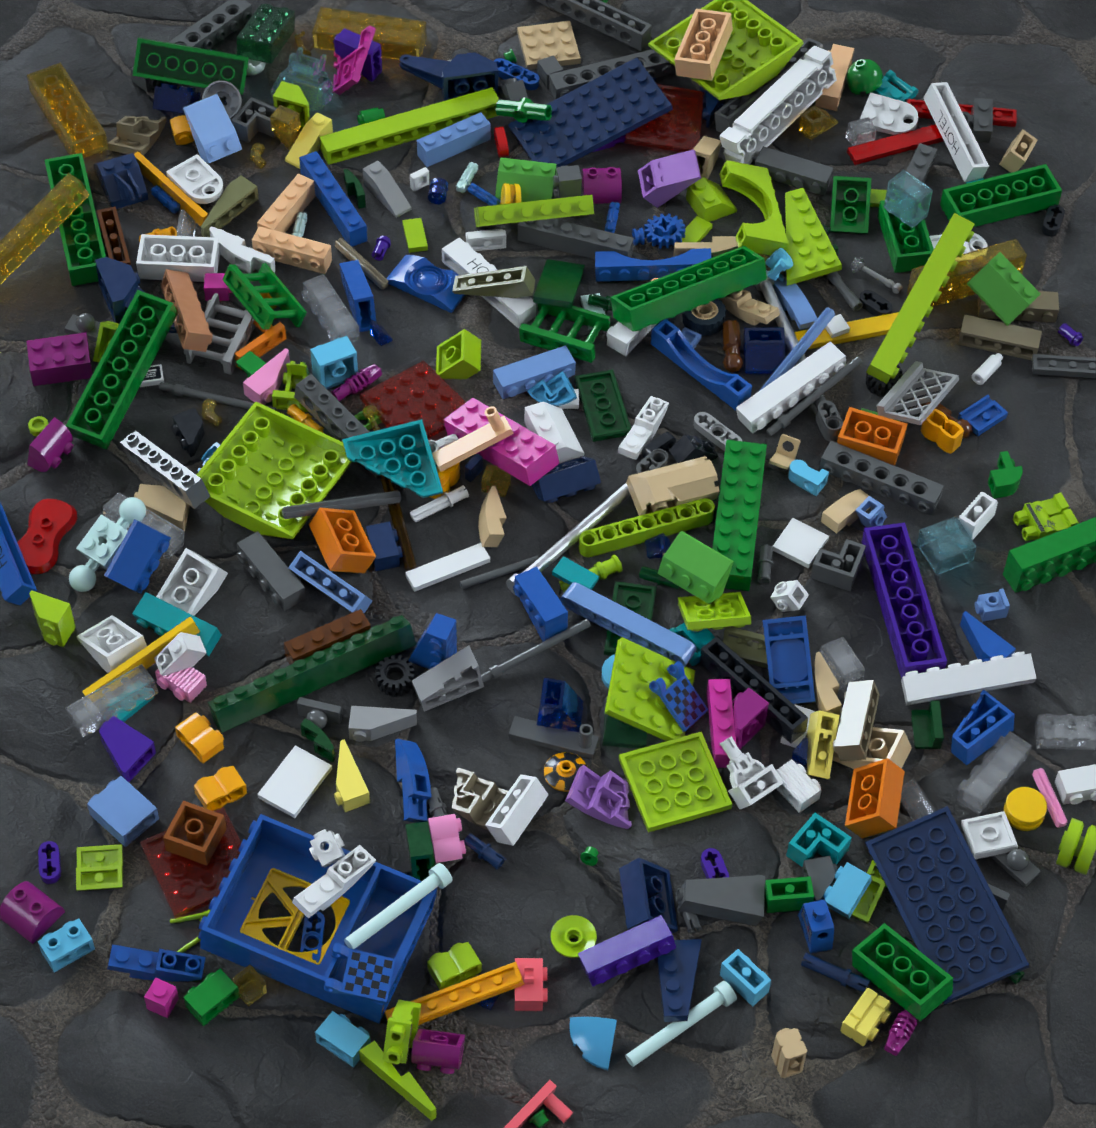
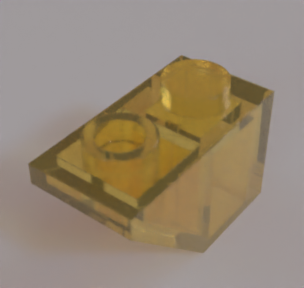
[270,105,301,150]
[798,106,838,140]

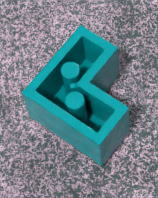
[786,813,852,867]

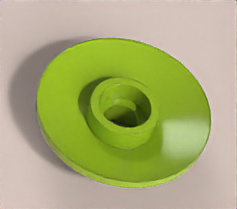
[551,915,597,958]

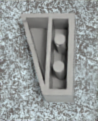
[412,645,484,712]

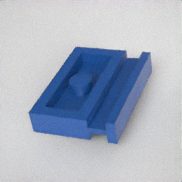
[958,395,1008,436]

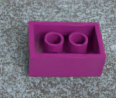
[26,332,93,386]

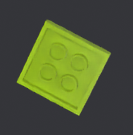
[678,592,751,631]

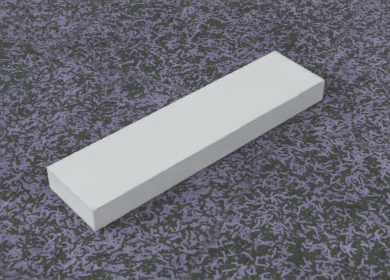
[405,543,490,592]

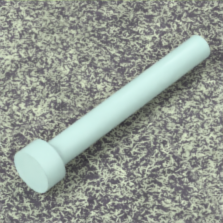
[344,863,453,949]
[625,981,737,1067]

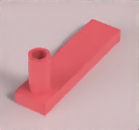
[504,1080,573,1128]

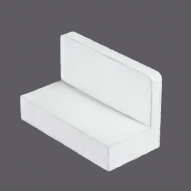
[466,229,506,251]

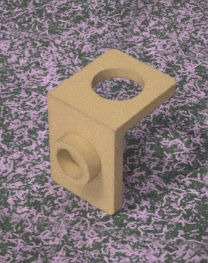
[769,434,800,469]

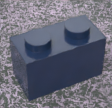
[366,522,403,571]

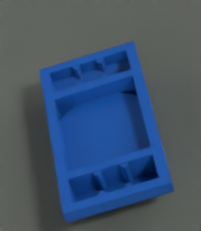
[386,255,466,313]
[763,615,815,704]

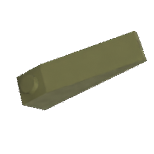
[201,175,258,237]
[452,266,535,298]

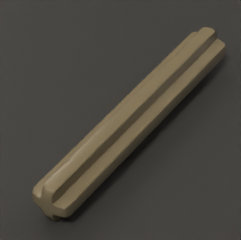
[335,238,389,290]

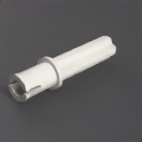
[410,485,469,522]

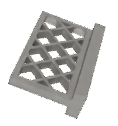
[877,361,959,425]

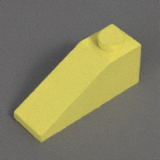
[285,112,333,169]
[807,710,840,780]
[334,739,370,812]

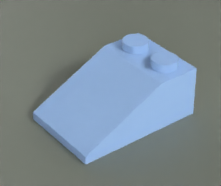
[183,94,242,163]

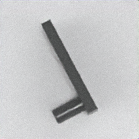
[509,716,599,759]

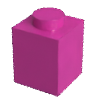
[204,273,233,301]
[144,978,179,1018]

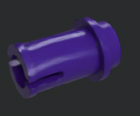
[371,236,391,261]
[1058,323,1083,346]

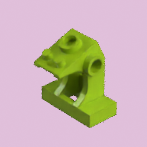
[272,361,310,412]

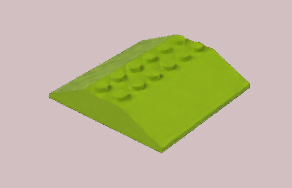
[648,0,804,100]
[196,401,352,539]

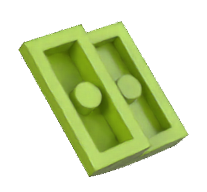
[76,844,123,891]

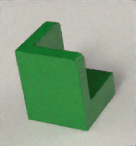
[236,351,266,378]

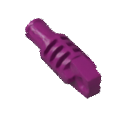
[330,364,382,401]
[884,1009,917,1056]

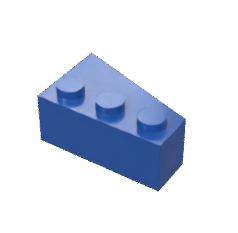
[513,566,568,642]
[409,613,457,669]
[951,689,1015,765]

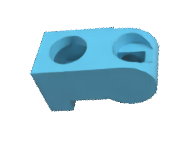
[788,460,829,496]

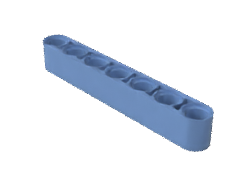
[560,582,697,667]

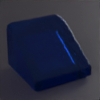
[370,320,393,346]
[645,533,671,559]
[792,737,808,768]

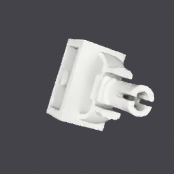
[720,736,783,810]

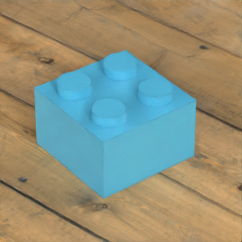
[310,336,358,389]

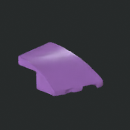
[565,765,632,829]

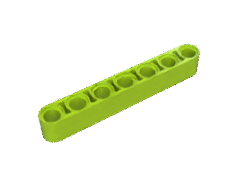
[579,498,715,557]

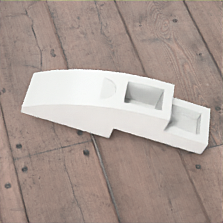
[209,226,276,274]
[618,396,669,460]
[292,845,376,918]

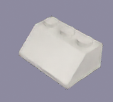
[524,402,584,463]

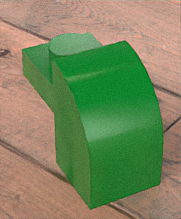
[987,451,1023,499]

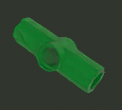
[495,98,552,123]

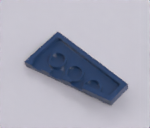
[657,939,702,1022]

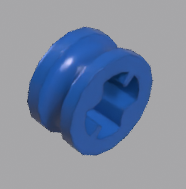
[632,228,645,246]

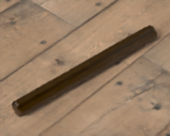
[380,475,417,572]

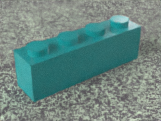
[132,592,222,656]

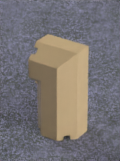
[626,456,719,516]

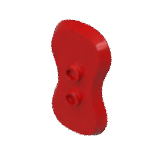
[17,499,77,574]

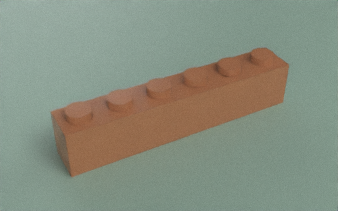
[161,269,213,352]

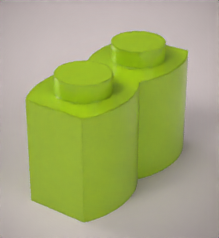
[427,942,482,990]

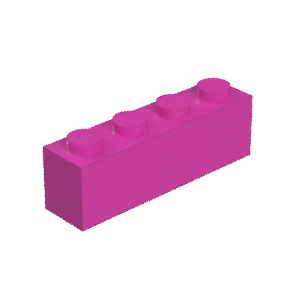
[707,679,736,768]

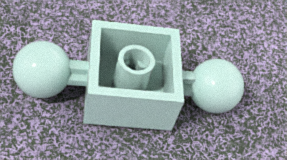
[69,497,146,592]

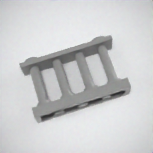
[184,293,255,375]

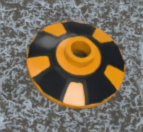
[544,752,587,792]

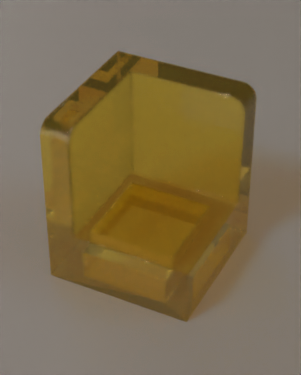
[482,464,511,497]
[232,965,267,1006]

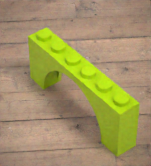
[719,160,789,256]
[474,195,594,227]

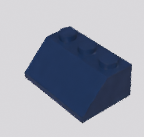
[532,456,601,503]
[619,858,678,933]

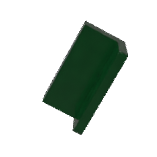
[911,701,944,749]

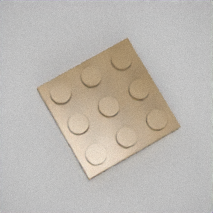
[517,21,581,70]

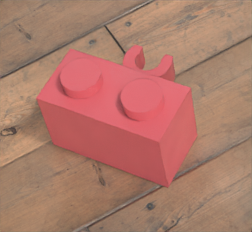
[515,958,548,1011]

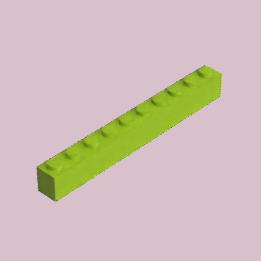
[319,87,499,165]
[866,213,975,384]

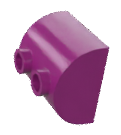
[582,167,622,204]
[27,417,74,472]
[0,881,65,944]
[411,1029,465,1074]

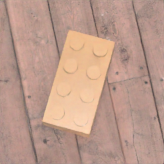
[674,9,733,81]

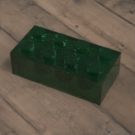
[237,4,295,64]

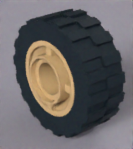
[682,299,726,336]

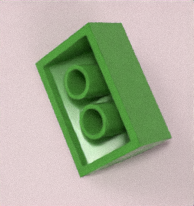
[495,158,557,202]
[967,252,1041,326]
[657,531,734,604]

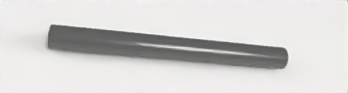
[460,555,539,589]

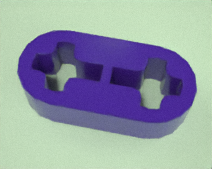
[38,841,61,884]
[700,848,729,879]

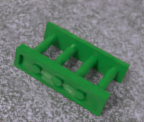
[222,263,307,330]
[519,303,611,363]

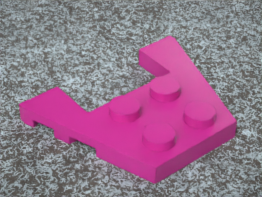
[333,25,376,95]

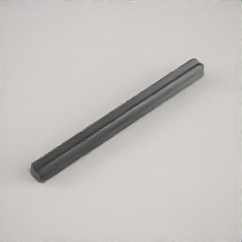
[282,491,401,519]

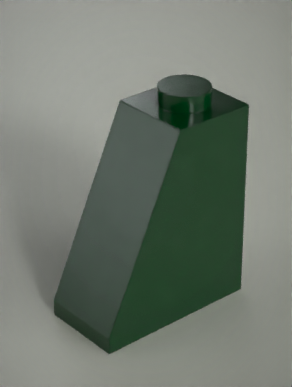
[405,822,435,881]

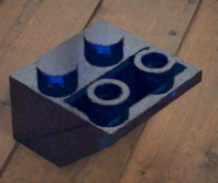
[153,83,201,114]
[743,327,785,373]
[536,678,584,732]

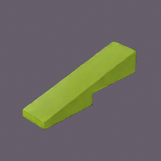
[851,860,886,923]
[359,1040,437,1121]

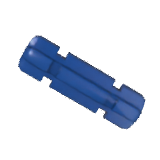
[467,183,501,206]
[151,185,180,213]
[605,202,620,233]

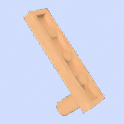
[432,407,514,472]

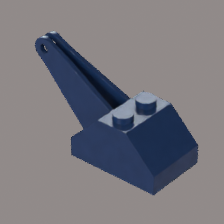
[400,52,499,101]
[94,153,148,209]
[95,257,177,333]

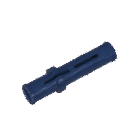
[801,952,871,993]

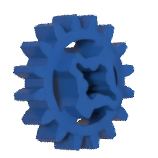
[644,214,685,248]

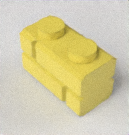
[840,988,891,1046]

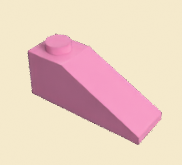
[243,348,290,405]

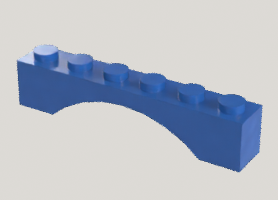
[595,248,711,282]
[651,319,752,411]

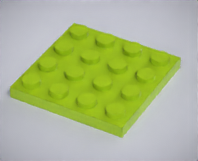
[604,637,695,741]
[619,732,732,832]

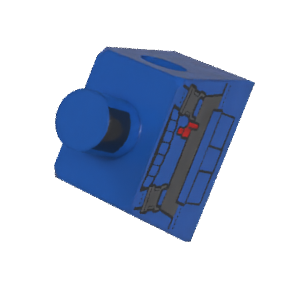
[798,900,834,954]

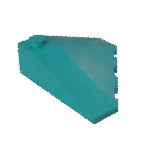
[342,419,443,498]

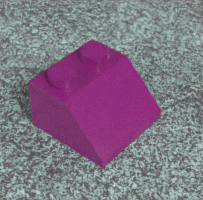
[733,688,769,750]

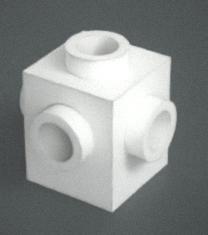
[770,580,809,612]
[309,829,345,867]

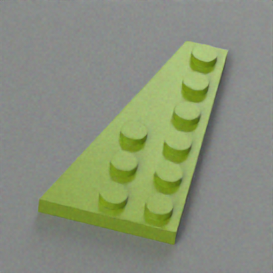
[785,188,842,286]

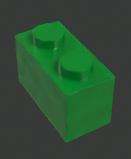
[764,876,814,913]
[184,969,240,1026]

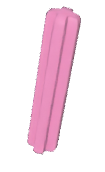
[1032,768,1067,828]

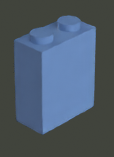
[87,776,159,847]

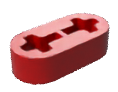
[494,127,509,158]

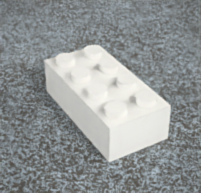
[136,234,220,282]

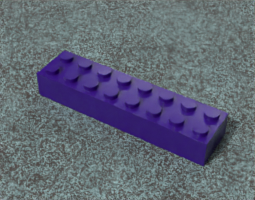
[862,523,947,679]

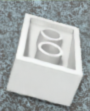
[156,548,228,616]
[77,615,147,673]

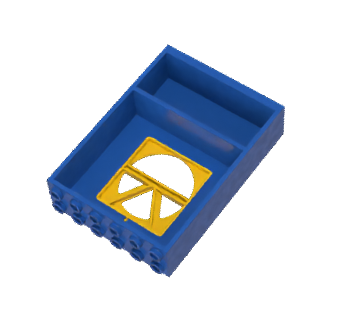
[198,814,438,1024]

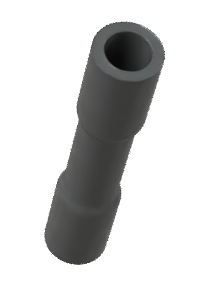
[825,271,863,312]

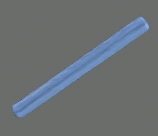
[759,307,835,391]

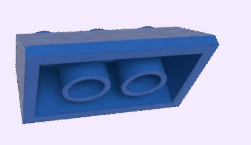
[104,519,171,593]

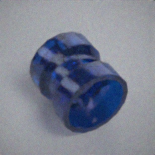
[428,178,449,205]

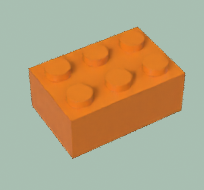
[837,407,908,466]
[309,508,376,573]
[845,758,905,838]

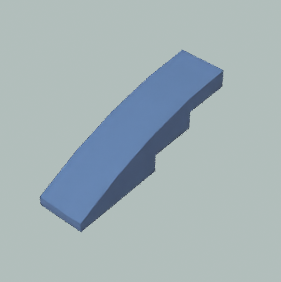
[773,277,817,330]

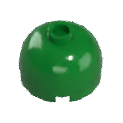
[846,59,884,94]

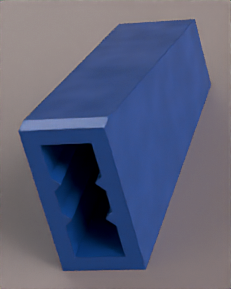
[339,260,377,333]

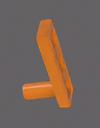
[234,319,286,370]

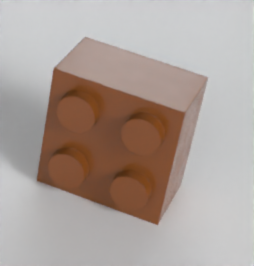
[163,801,227,865]

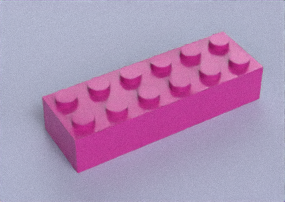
[444,398,559,486]

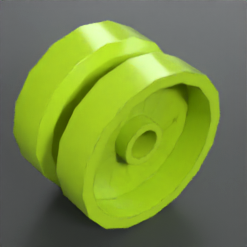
[1056,818,1096,875]

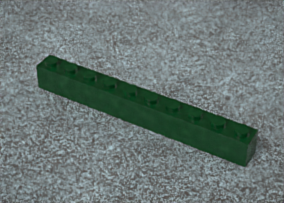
[207,615,416,733]

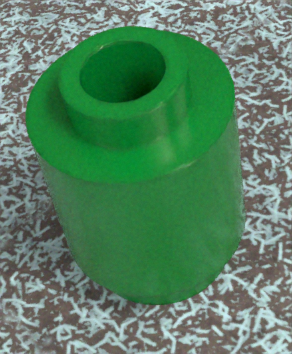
[357,107,385,125]

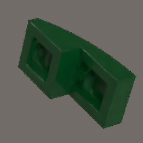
[343,169,366,209]
[300,718,335,762]

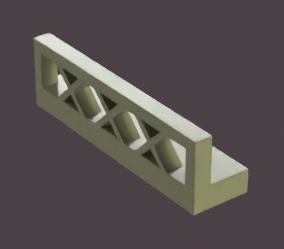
[723,626,768,669]

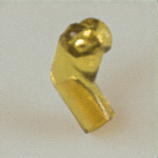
[250,143,266,169]
[202,399,222,426]

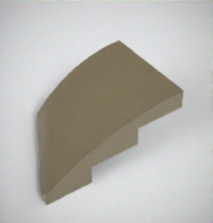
[108,116,167,155]
[452,768,509,831]

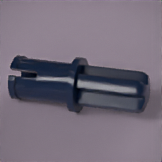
[464,834,506,870]

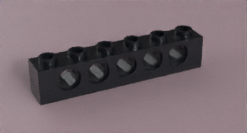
[700,637,808,744]

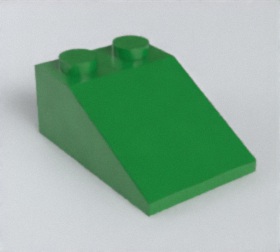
[830,176,872,234]

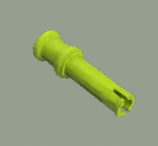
[559,555,623,593]

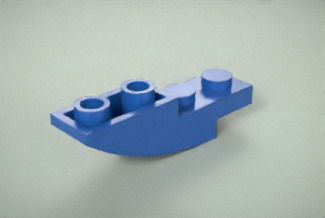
[395,739,432,823]
[107,944,205,982]

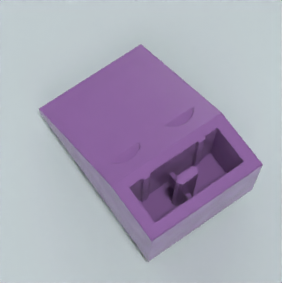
[638,149,701,208]

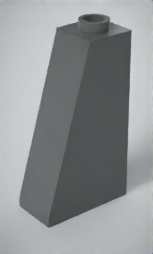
[675,875,765,926]

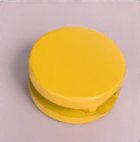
[501,183,521,205]
[1003,787,1047,831]

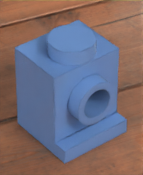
[855,496,887,527]
[975,589,1010,622]

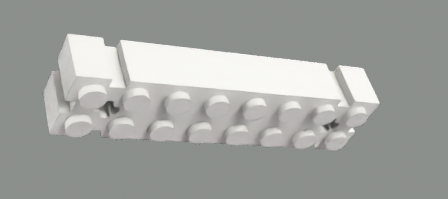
[720,46,837,164]

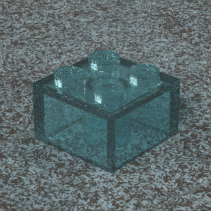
[884,170,933,228]
[917,516,977,575]

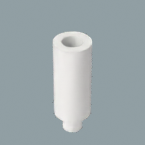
[972,353,1003,385]

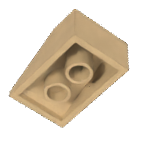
[833,727,912,769]

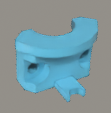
[765,248,793,281]

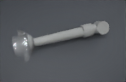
[850,256,903,294]

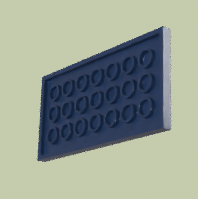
[508,57,673,168]
[865,806,1029,1005]

